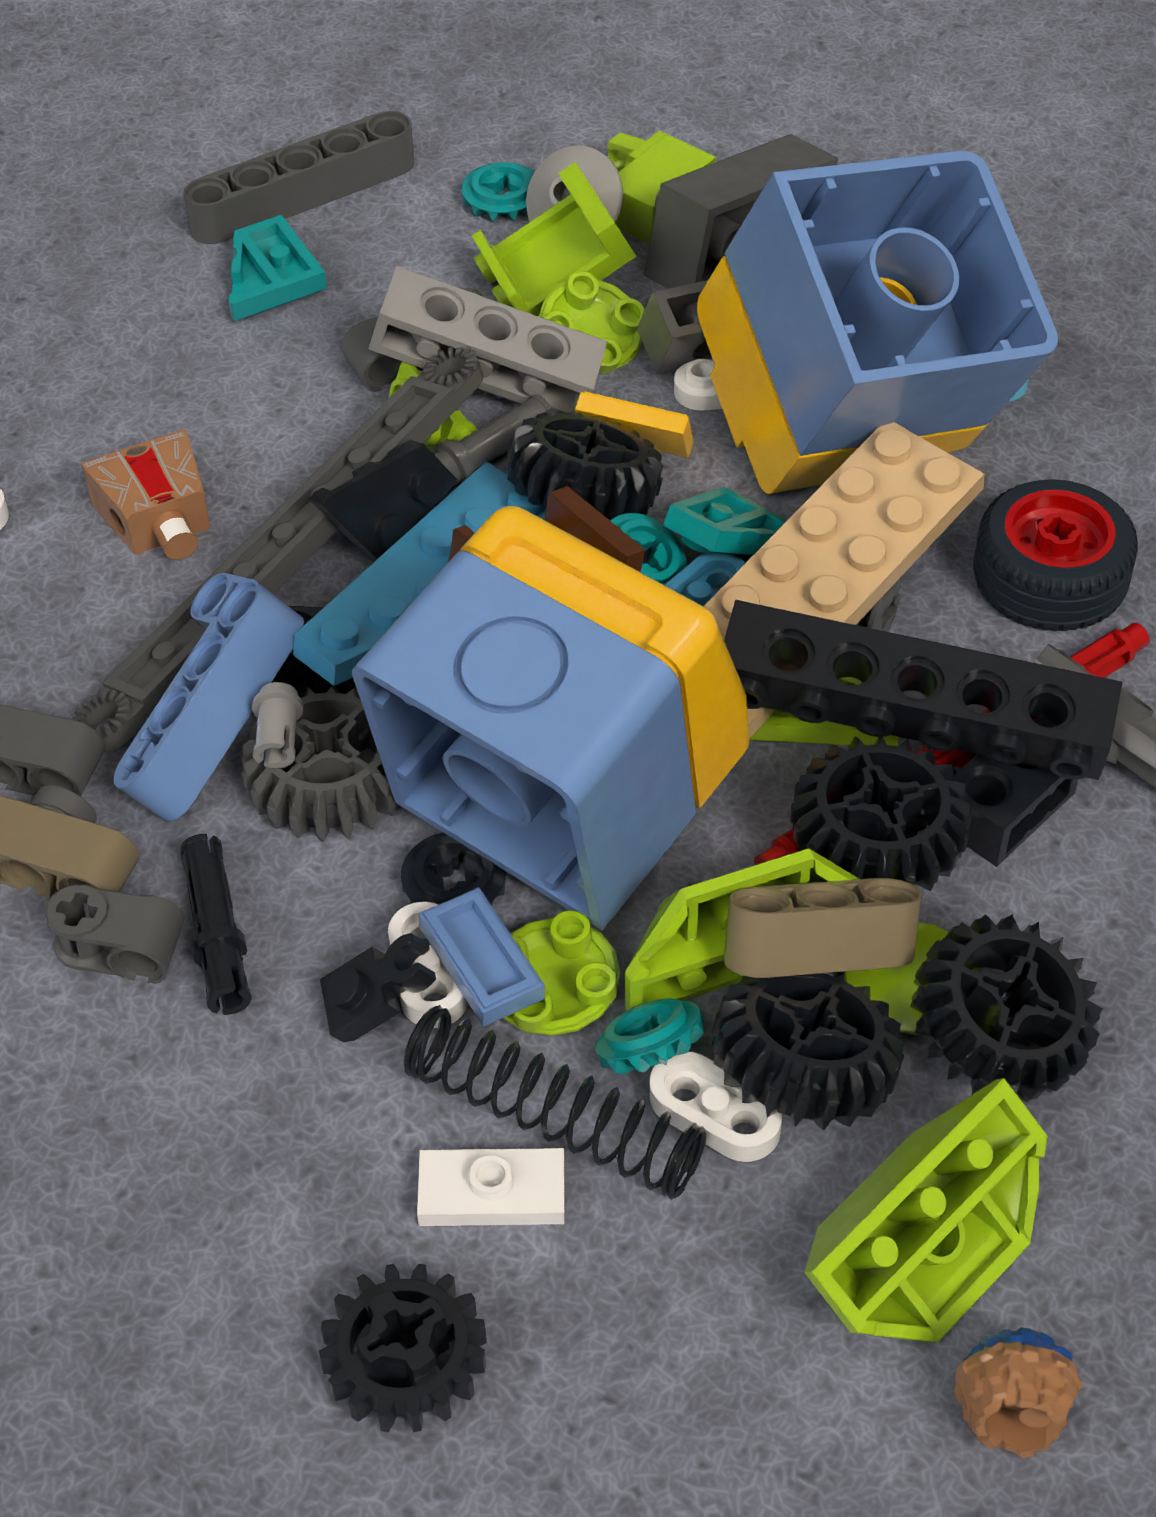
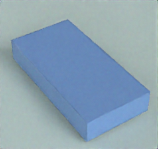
[419,887,545,1027]

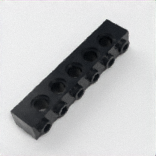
[724,600,1123,780]

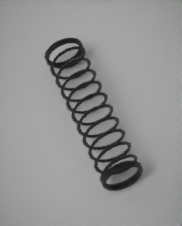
[403,1005,706,1200]

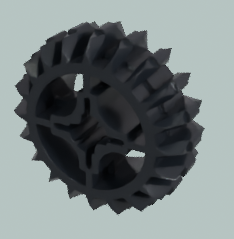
[507,411,663,520]
[790,734,972,891]
[910,914,1103,1102]
[712,973,905,1130]

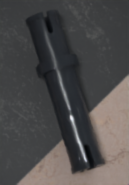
[180,834,252,1015]

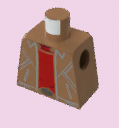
[81,429,211,560]

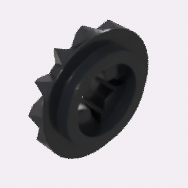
[401,832,506,906]

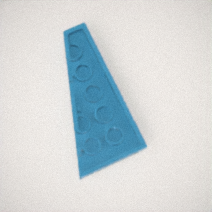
[293,461,547,686]

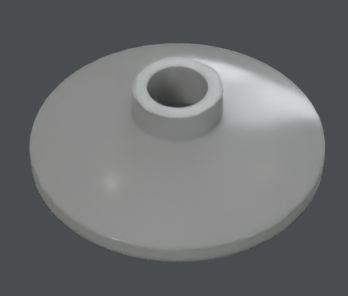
[526,145,623,222]

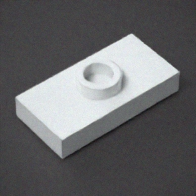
[417,1148,565,1226]

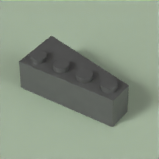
[644,134,838,289]

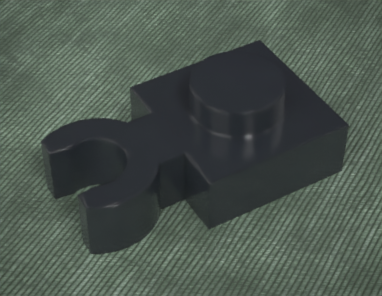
[320,933,436,1042]

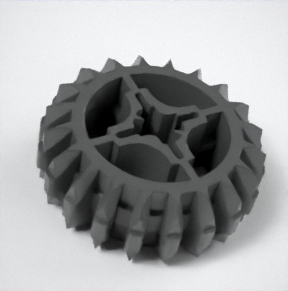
[241,685,397,842]

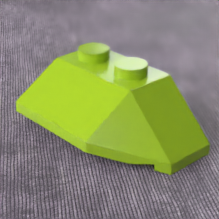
[625,848,859,1011]
[804,1078,1048,1343]

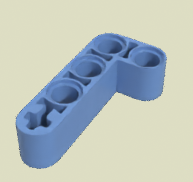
[114,573,304,821]

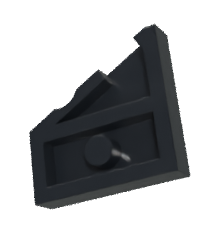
[308,440,458,563]

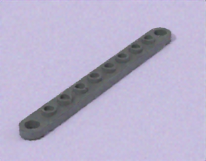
[72,347,484,753]

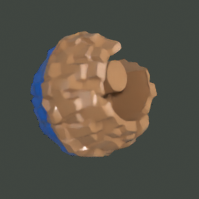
[954,1327,1084,1459]

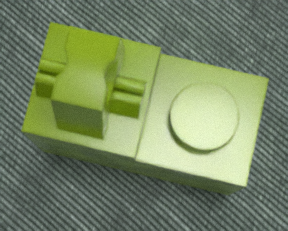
[607,130,716,244]

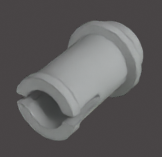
[252,682,304,768]

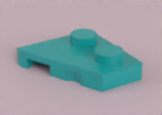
[228,215,327,321]
[663,487,787,555]

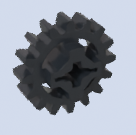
[319,1264,487,1432]

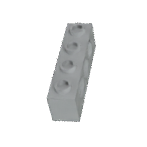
[368,265,607,415]

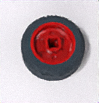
[973,479,1138,631]

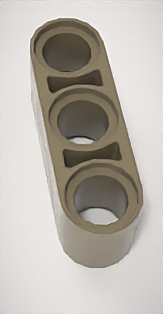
[0,795,140,905]
[723,878,922,978]

